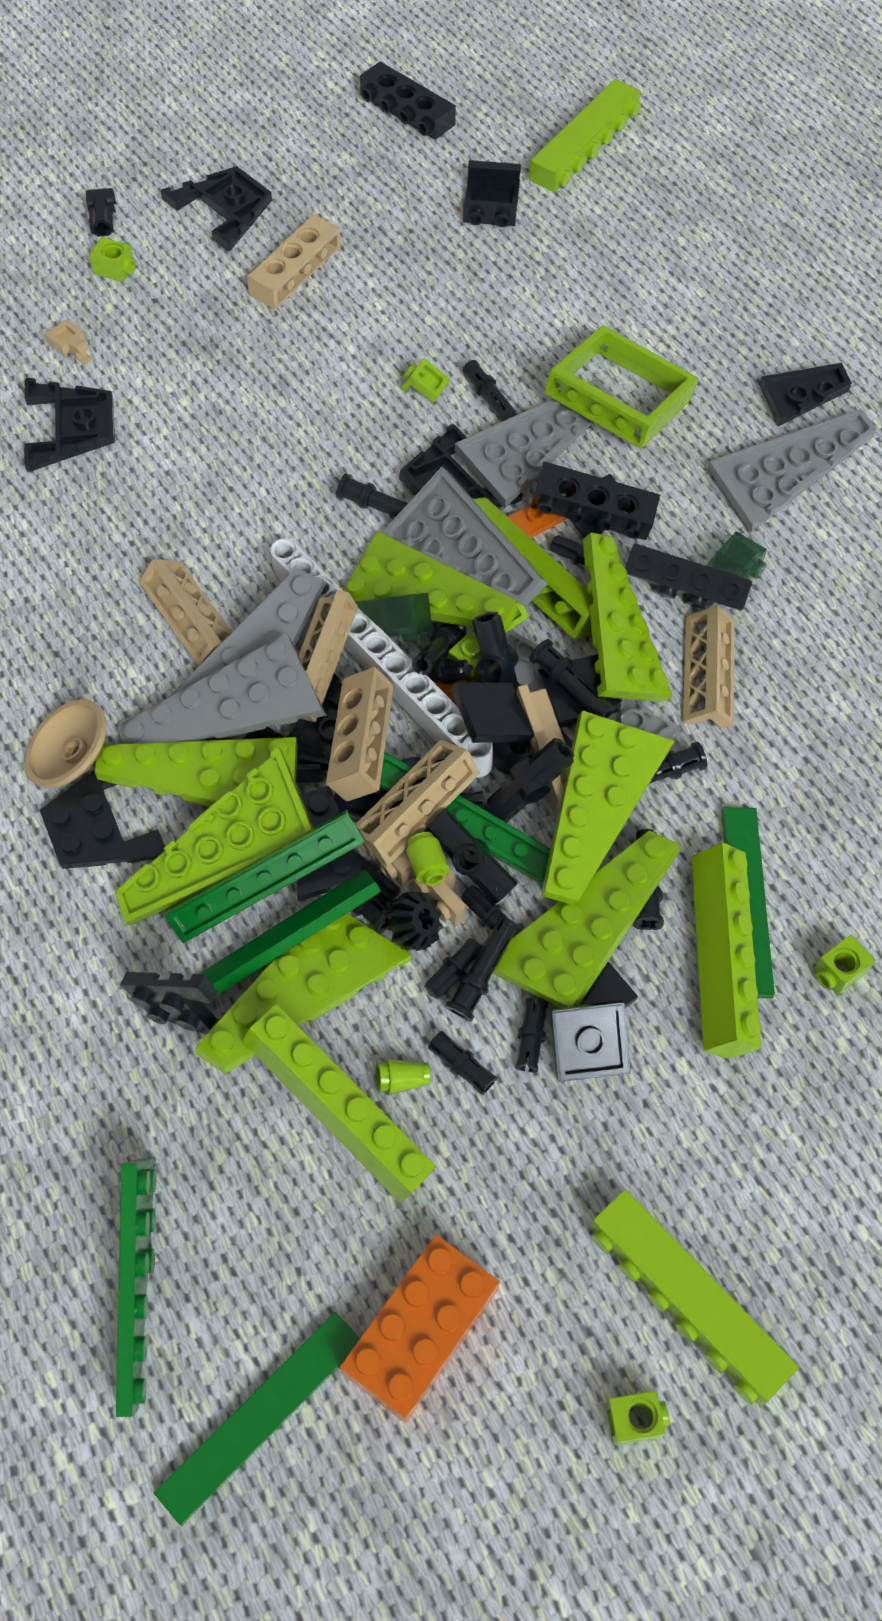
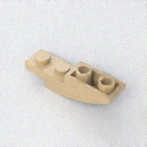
[359,824,467,927]

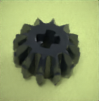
[384,891,444,951]

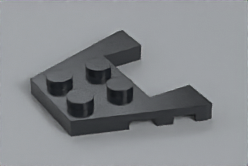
[160,166,272,252]
[24,378,115,472]
[399,424,523,508]
[243,667,342,771]
[40,770,165,869]
[120,972,220,1035]

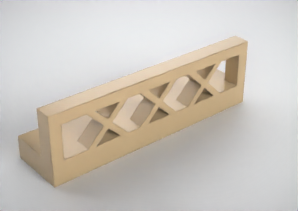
[139,559,232,667]
[299,590,358,722]
[683,605,735,727]
[516,684,567,819]
[356,740,480,866]

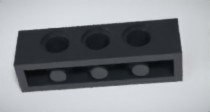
[360,61,456,140]
[531,461,660,540]

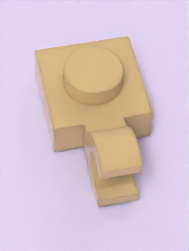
[44,319,92,365]

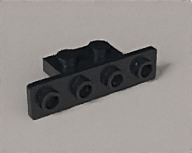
[625,544,752,611]

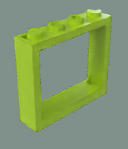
[544,325,699,449]

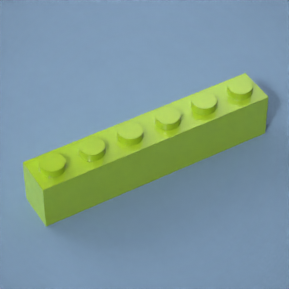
[529,79,641,193]
[473,497,593,640]
[691,842,761,1058]
[242,1004,437,1203]
[590,1189,800,1407]

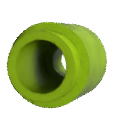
[406,832,450,886]

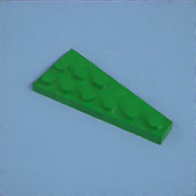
[116,1158,157,1417]

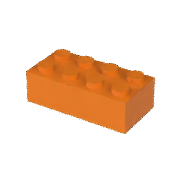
[340,1234,500,1424]

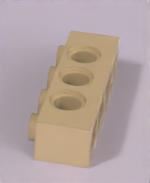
[247,214,341,309]
[326,667,394,802]

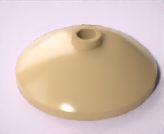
[25,699,107,789]

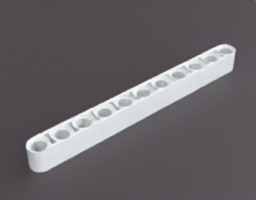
[270,539,493,778]

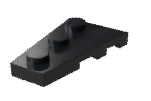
[760,363,852,426]
[297,786,362,902]

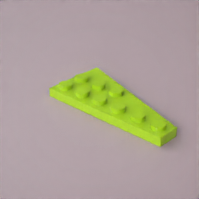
[343,531,519,632]
[583,533,673,702]
[541,711,675,904]
[95,737,297,807]
[114,746,313,925]
[493,831,680,1007]
[195,914,412,1074]

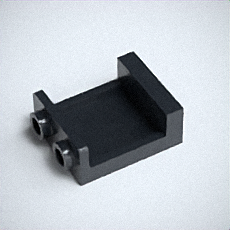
[463,160,521,227]

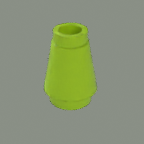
[375,1058,431,1095]

